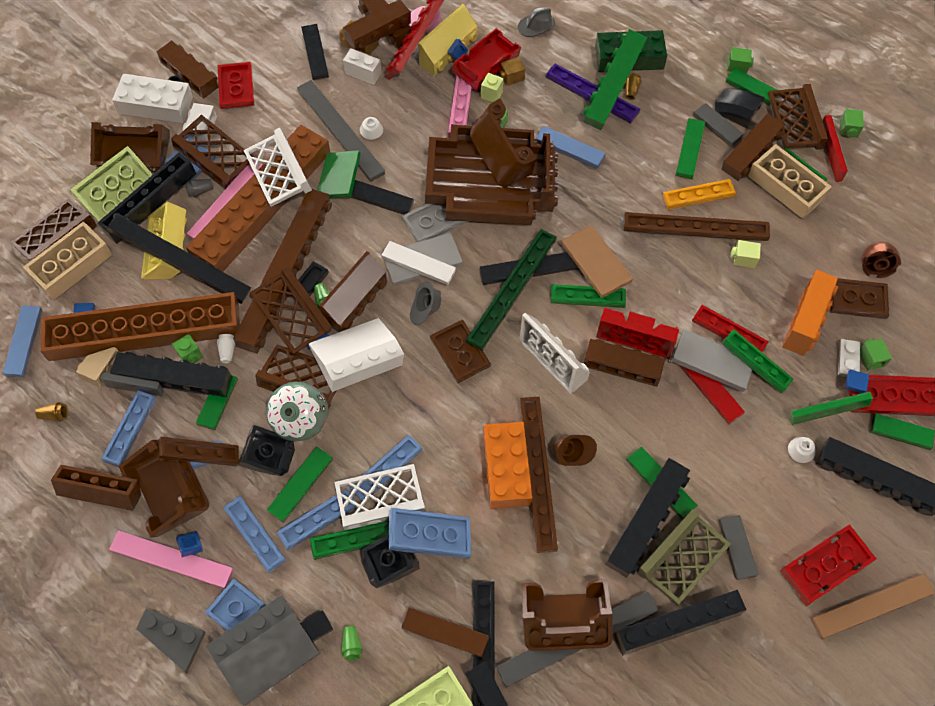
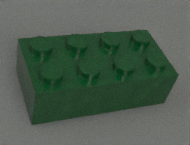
[595,30,667,72]

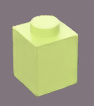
[481,73,504,102]
[731,240,761,268]

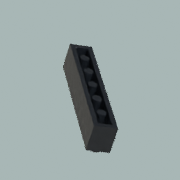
[97,152,197,244]
[110,352,233,398]
[816,437,935,516]
[605,458,690,578]
[615,589,747,656]

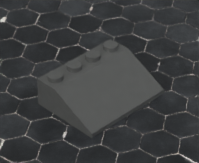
[206,595,319,706]

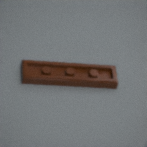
[158,436,239,466]
[401,607,490,658]

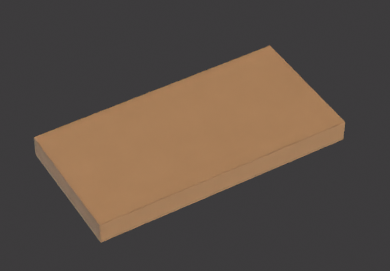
[561,225,633,298]

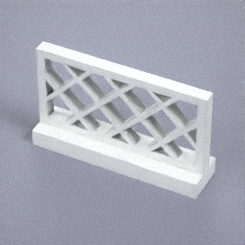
[244,128,312,207]
[334,464,425,531]

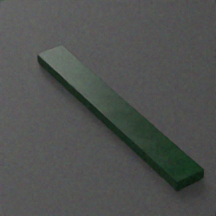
[466,229,557,351]

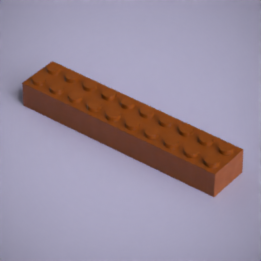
[186,124,331,272]
[41,292,240,361]

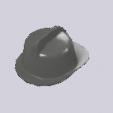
[518,7,555,37]
[410,281,441,325]

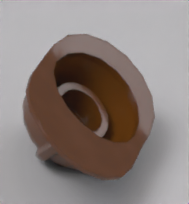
[551,435,597,466]

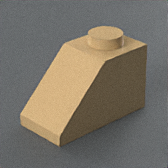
[76,347,120,388]

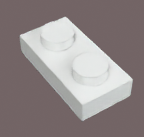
[838,339,860,377]

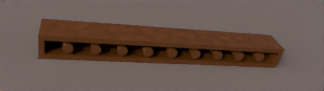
[233,189,332,354]

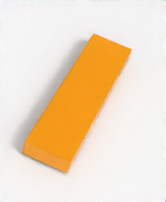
[662,179,736,210]

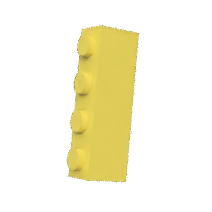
[418,4,478,76]
[141,201,187,280]

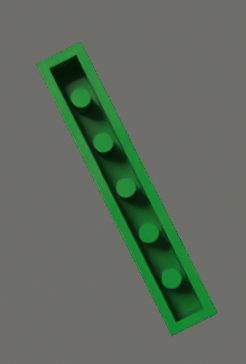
[582,29,648,130]

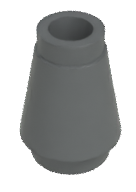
[185,179,213,197]

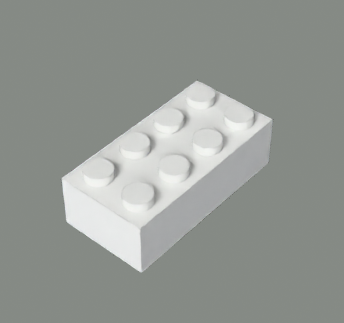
[112,74,193,123]

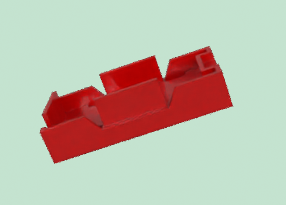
[452,28,521,91]
[596,307,680,359]
[780,524,877,607]

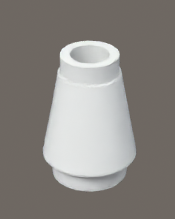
[216,334,235,363]

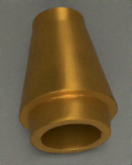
[625,73,642,100]
[35,402,68,422]

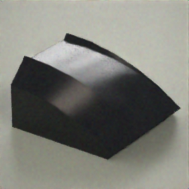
[715,88,765,128]
[238,425,295,476]
[361,534,420,588]

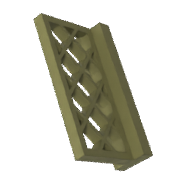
[637,509,731,606]

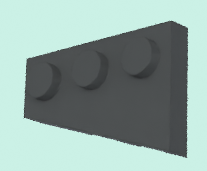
[136,609,206,674]

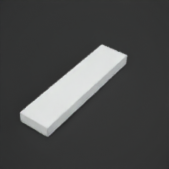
[382,241,456,285]

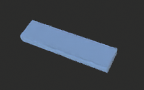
[537,126,605,169]
[3,306,42,377]
[101,390,157,467]
[349,435,423,501]
[276,489,357,551]
[223,496,286,573]

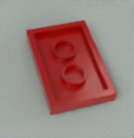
[217,62,255,109]

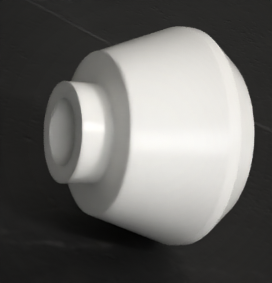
[360,117,383,140]
[788,437,816,463]

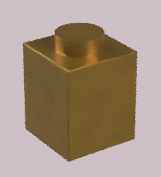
[498,57,526,86]

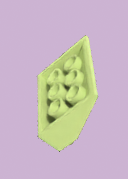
[70,146,153,222]

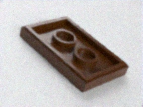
[830,278,889,319]
[430,320,491,384]

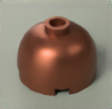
[861,241,901,278]

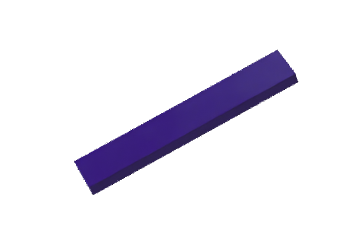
[546,63,640,124]

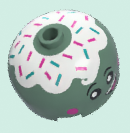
[266,382,328,441]

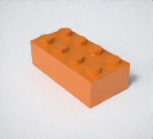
[782,269,838,356]
[483,422,532,509]

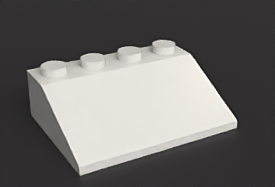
[520,313,590,394]
[309,318,404,392]

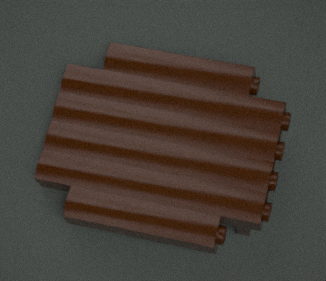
[425,124,558,225]

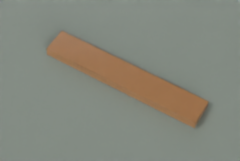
[811,573,935,640]

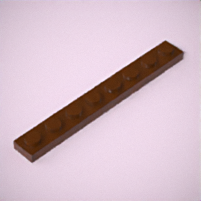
[624,212,770,241]
[520,396,558,553]

